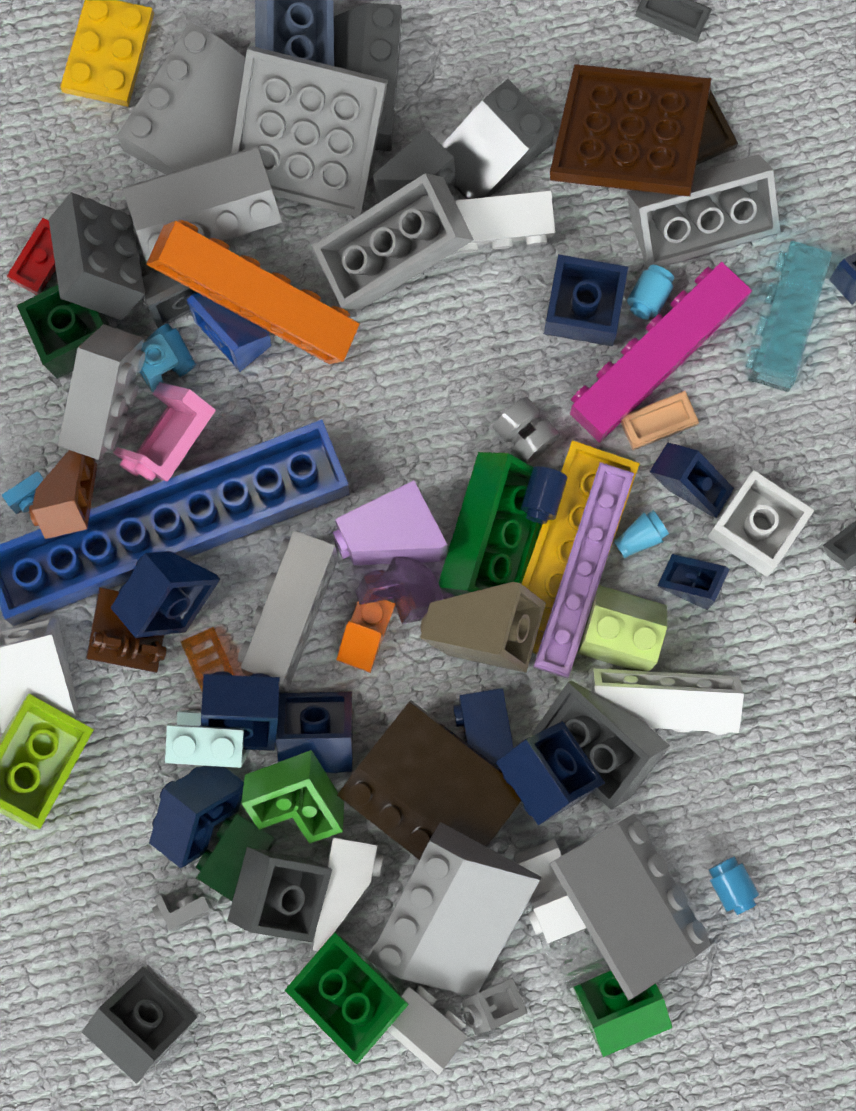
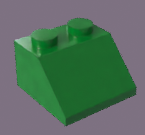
[568,960,673,1057]

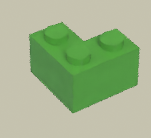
[241,750,344,844]

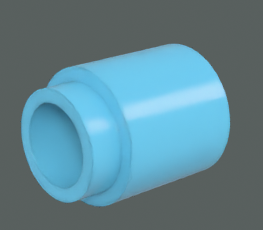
[627,265,674,320]

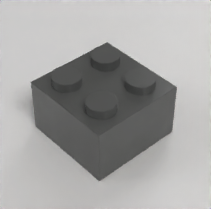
[227,847,332,943]

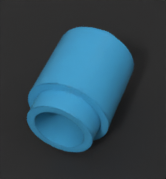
[708,856,759,915]

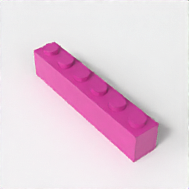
[570,261,752,443]

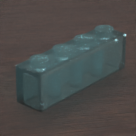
[745,241,832,392]

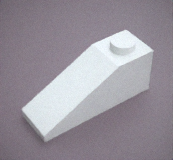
[313,838,384,951]

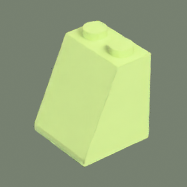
[577,585,667,671]

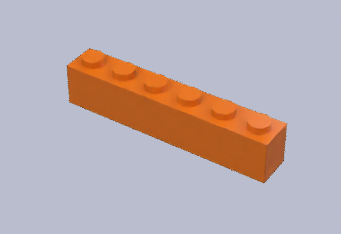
[146,220,360,364]

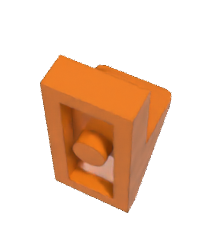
[336,592,396,673]

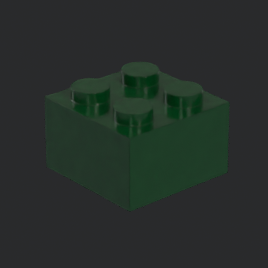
[17,284,110,379]

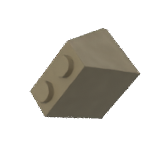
[420,582,546,673]

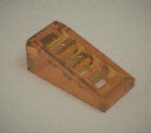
[180,627,235,691]

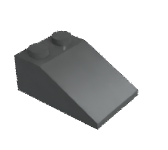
[441,79,555,199]
[531,680,670,810]

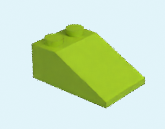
[0,694,94,830]

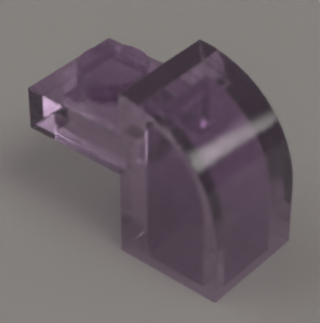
[356,557,443,624]

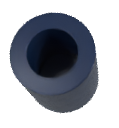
[521,466,568,524]

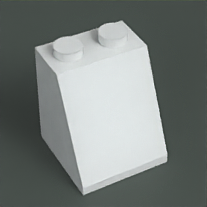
[0,616,78,734]

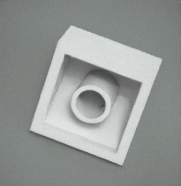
[387,986,467,1075]

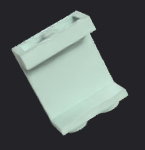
[165,710,250,768]

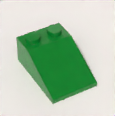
[284,932,409,1064]

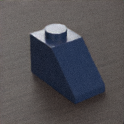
[649,442,734,518]

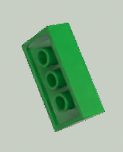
[437,452,541,596]

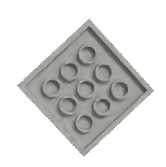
[231,46,388,217]

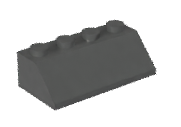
[334,3,402,151]

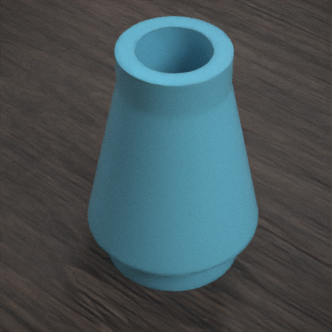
[613,510,669,558]

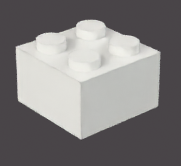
[708,470,815,577]

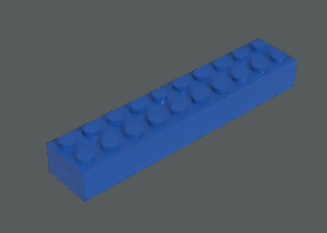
[0,419,350,626]

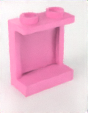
[113,382,216,482]

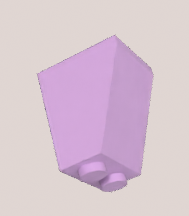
[332,480,447,565]

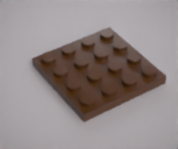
[550,64,711,197]

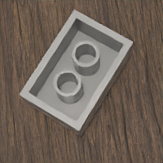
[58,324,146,460]

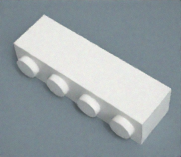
[455,191,555,253]
[591,668,744,735]

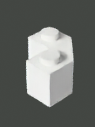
[514,839,586,943]

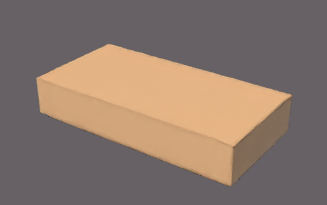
[621,391,699,450]

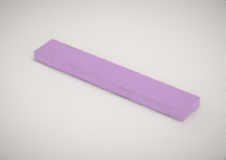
[533,462,634,679]

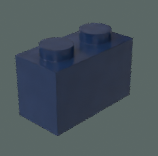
[453,688,514,767]

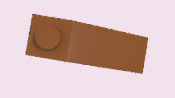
[29,450,98,539]

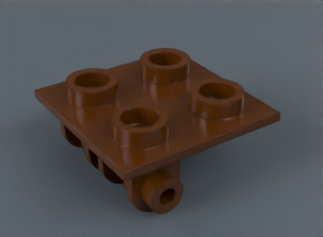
[86,587,167,673]

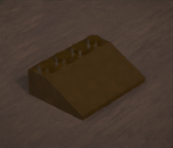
[337,700,521,860]

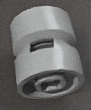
[493,397,560,464]

